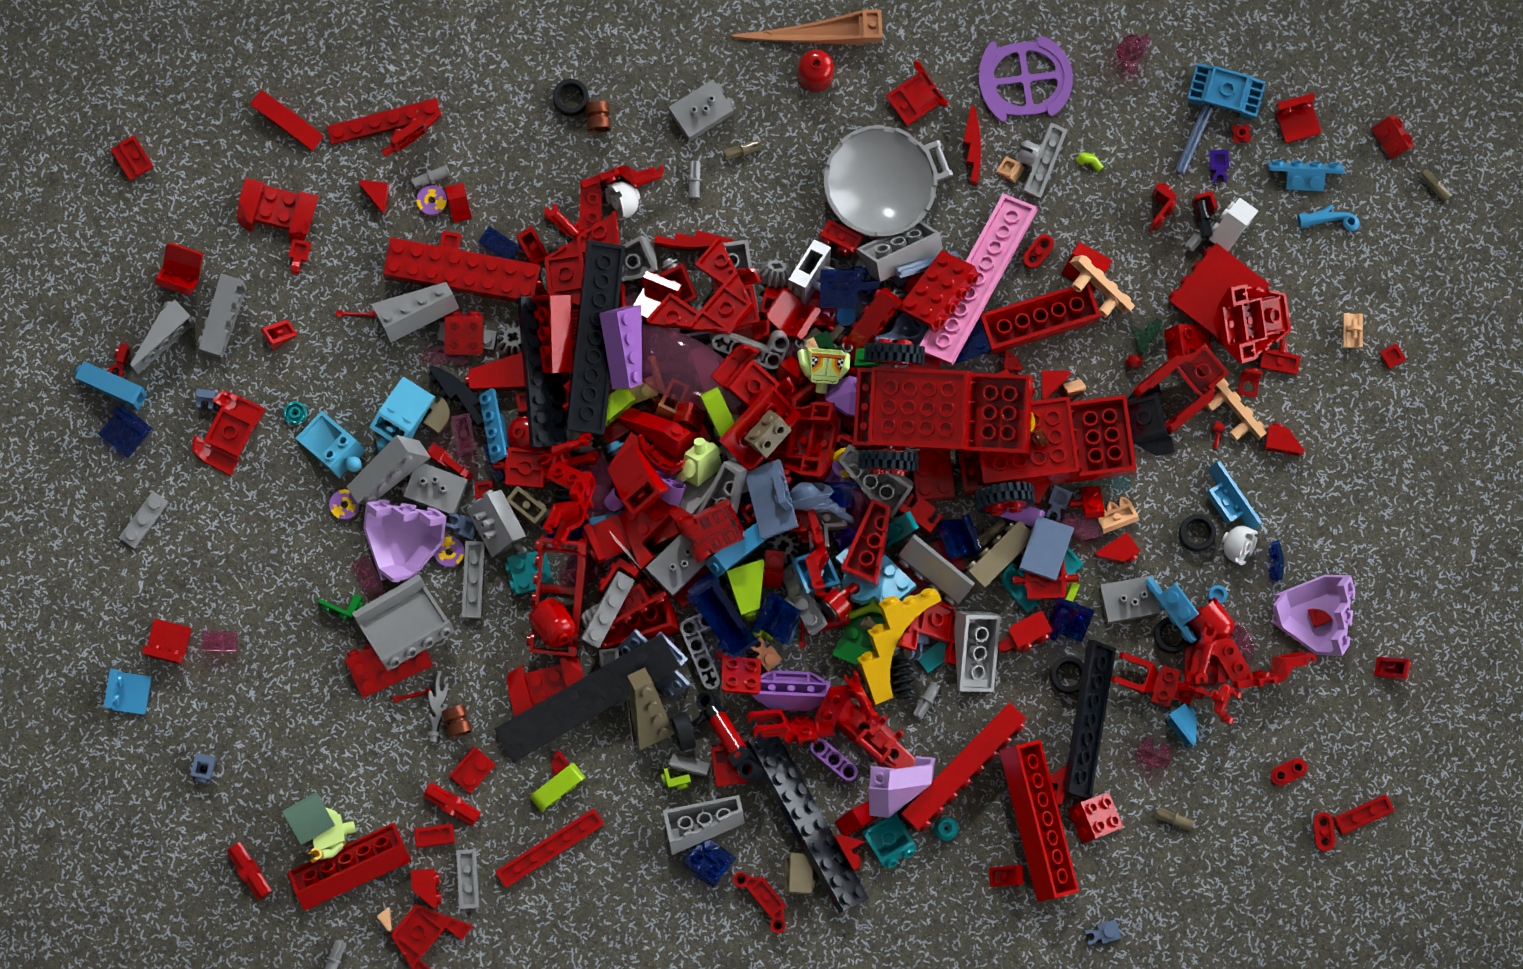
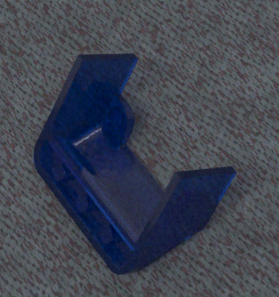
[686,571,759,659]

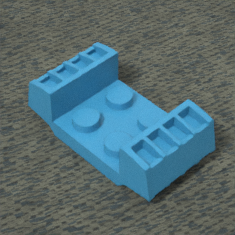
[1187,63,1266,120]

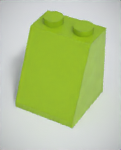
[726,559,764,621]

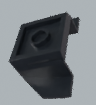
[1127,383,1175,456]

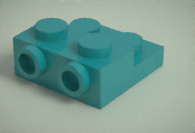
[505,551,554,596]
[862,813,917,868]

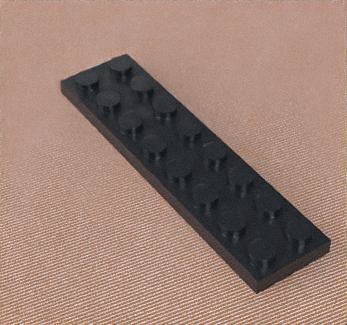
[517,296,567,448]
[1063,639,1116,799]

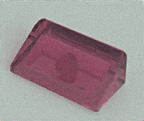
[351,555,385,599]

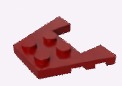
[619,498,693,570]
[898,601,956,667]
[391,904,473,969]

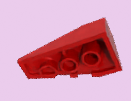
[618,407,701,458]

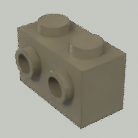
[744,410,792,458]
[506,486,547,530]
[784,853,815,896]

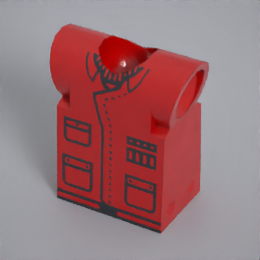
[675,499,745,564]

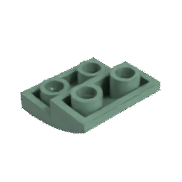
[282,792,335,845]

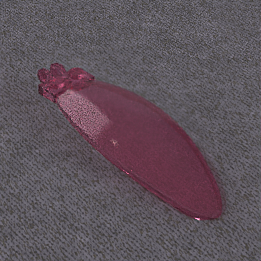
[642,325,748,415]

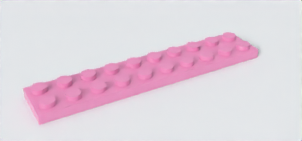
[920,194,1038,366]

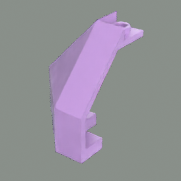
[363,499,447,582]
[1271,575,1355,656]
[869,756,936,818]

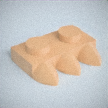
[1096,497,1139,534]

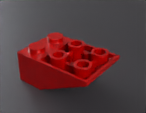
[607,444,670,515]

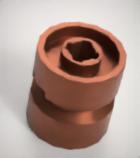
[585,101,612,133]
[441,705,473,738]

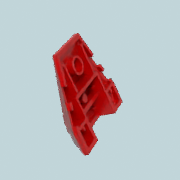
[1217,284,1291,363]
[765,401,839,477]

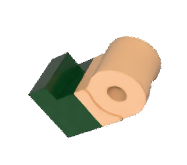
[799,331,835,350]

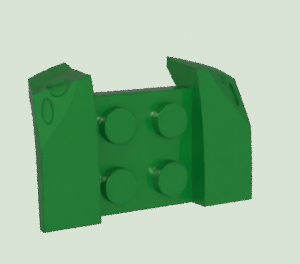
[833,603,885,666]

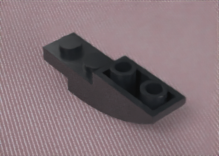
[428,365,484,428]

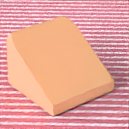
[996,157,1025,183]
[1063,379,1086,397]
[377,907,393,932]

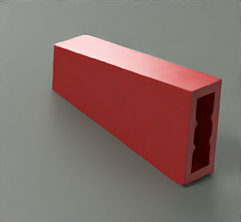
[465,352,525,392]

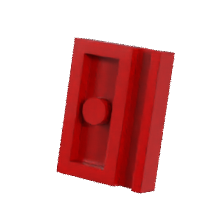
[110,135,154,182]
[449,746,496,794]

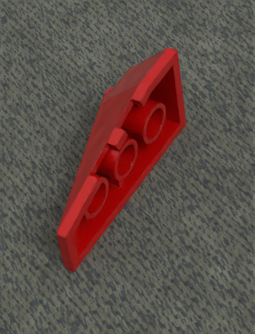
[601,590,680,649]

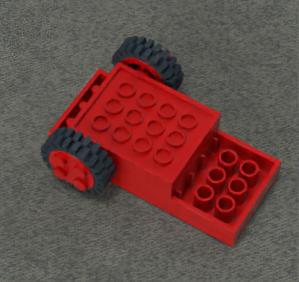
[853,339,1033,476]
[958,395,1137,516]

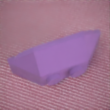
[824,376,857,417]
[752,670,830,711]

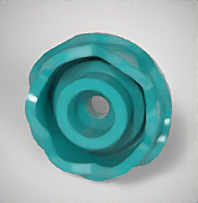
[283,401,307,425]
[934,817,958,841]

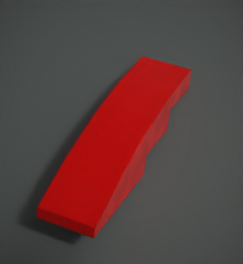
[249,90,324,151]
[962,106,981,186]
[654,230,733,251]

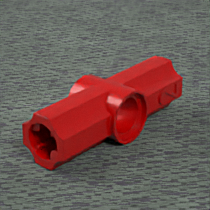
[423,782,481,827]
[226,842,272,900]

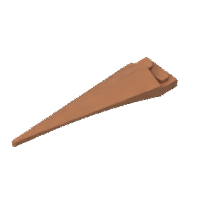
[731,10,883,45]

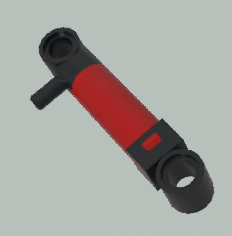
[692,691,763,783]

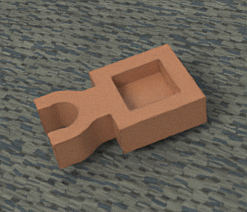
[748,636,782,672]

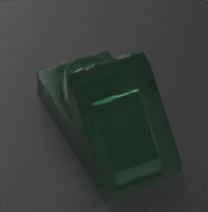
[1132,318,1163,357]

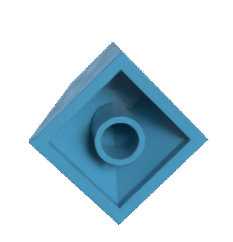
[791,553,840,595]
[1165,703,1197,750]

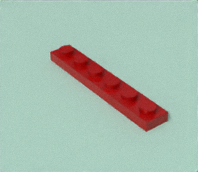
[327,98,442,145]
[495,808,605,888]

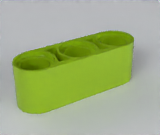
[700,387,735,438]
[593,388,637,435]
[530,763,586,813]

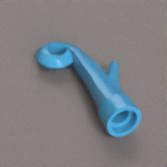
[1297,204,1360,231]

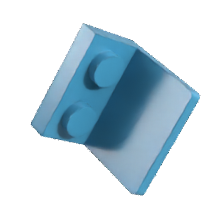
[104,669,152,715]

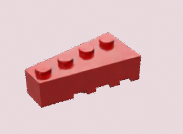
[839,287,903,362]
[532,295,573,373]
[841,498,891,588]

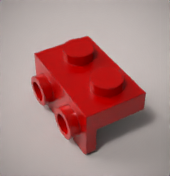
[1371,116,1414,160]

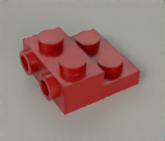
[711,740,752,787]

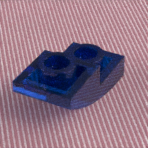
[1268,540,1284,583]

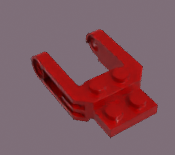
[1132,343,1229,434]

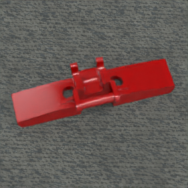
[835,699,935,797]

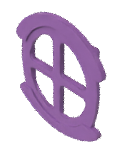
[979,36,1073,122]

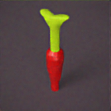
[805,599,882,635]

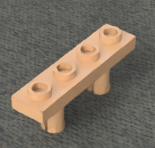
[1070,255,1135,317]
[1206,378,1266,441]

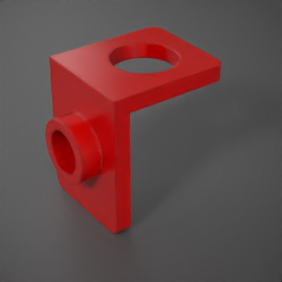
[1238,367,1263,397]

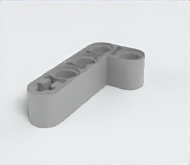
[710,330,789,369]
[680,611,720,691]

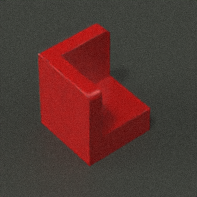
[1192,191,1218,218]

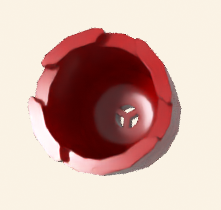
[797,50,834,92]
[1187,597,1235,640]
[529,598,576,648]

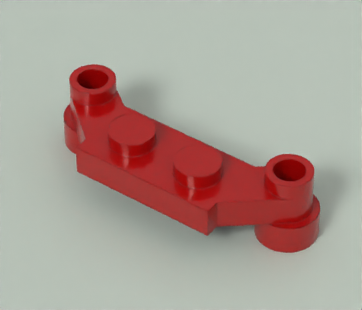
[733,872,787,934]

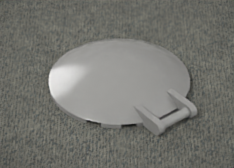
[824,125,954,237]

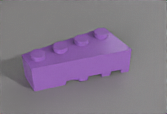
[599,305,642,389]

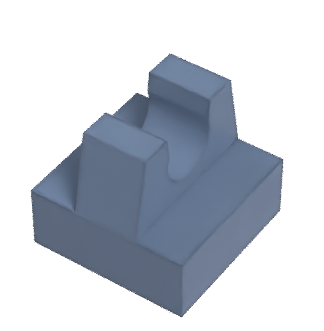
[195,389,218,410]

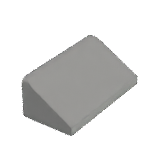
[669,754,710,777]

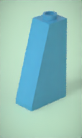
[75,361,147,411]
[705,522,771,578]

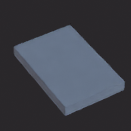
[1019,516,1074,582]

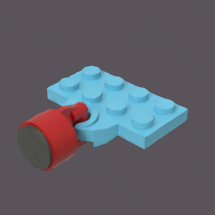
[820,545,916,621]

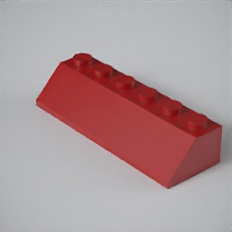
[980,282,1101,355]
[288,822,411,911]

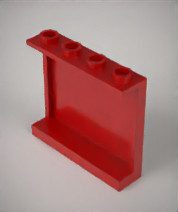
[1168,243,1270,346]

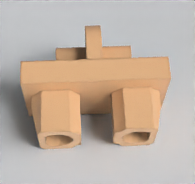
[1343,313,1363,348]

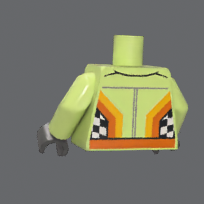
[793,339,853,394]

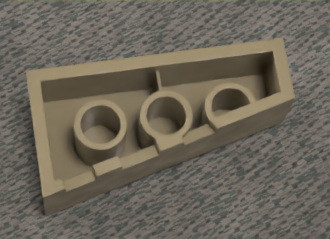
[964,520,1032,595]
[627,668,675,750]

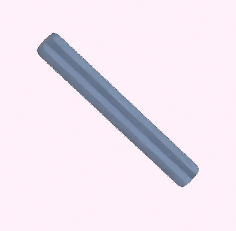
[1175,105,1212,175]
[895,251,960,279]

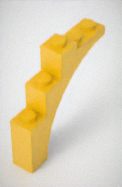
[857,588,942,705]

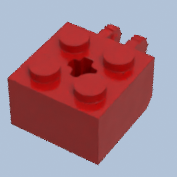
[998,610,1053,654]

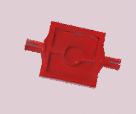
[381,114,438,157]
[492,447,550,489]
[1013,560,1079,600]

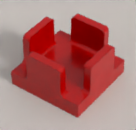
[897,493,943,538]

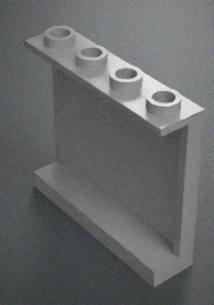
[352,574,455,671]

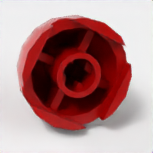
[506,416,541,450]

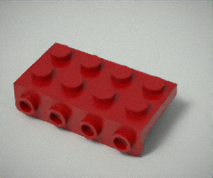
[898,250,979,333]
[718,384,802,471]
[344,643,433,698]

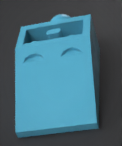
[369,377,435,451]
[295,411,366,478]

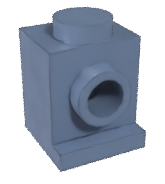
[190,753,217,784]

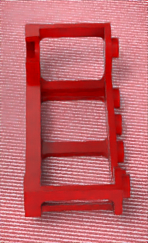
[526,535,587,657]

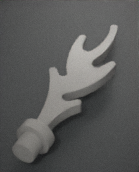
[428,671,448,742]

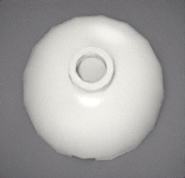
[605,181,640,221]
[1222,526,1258,566]

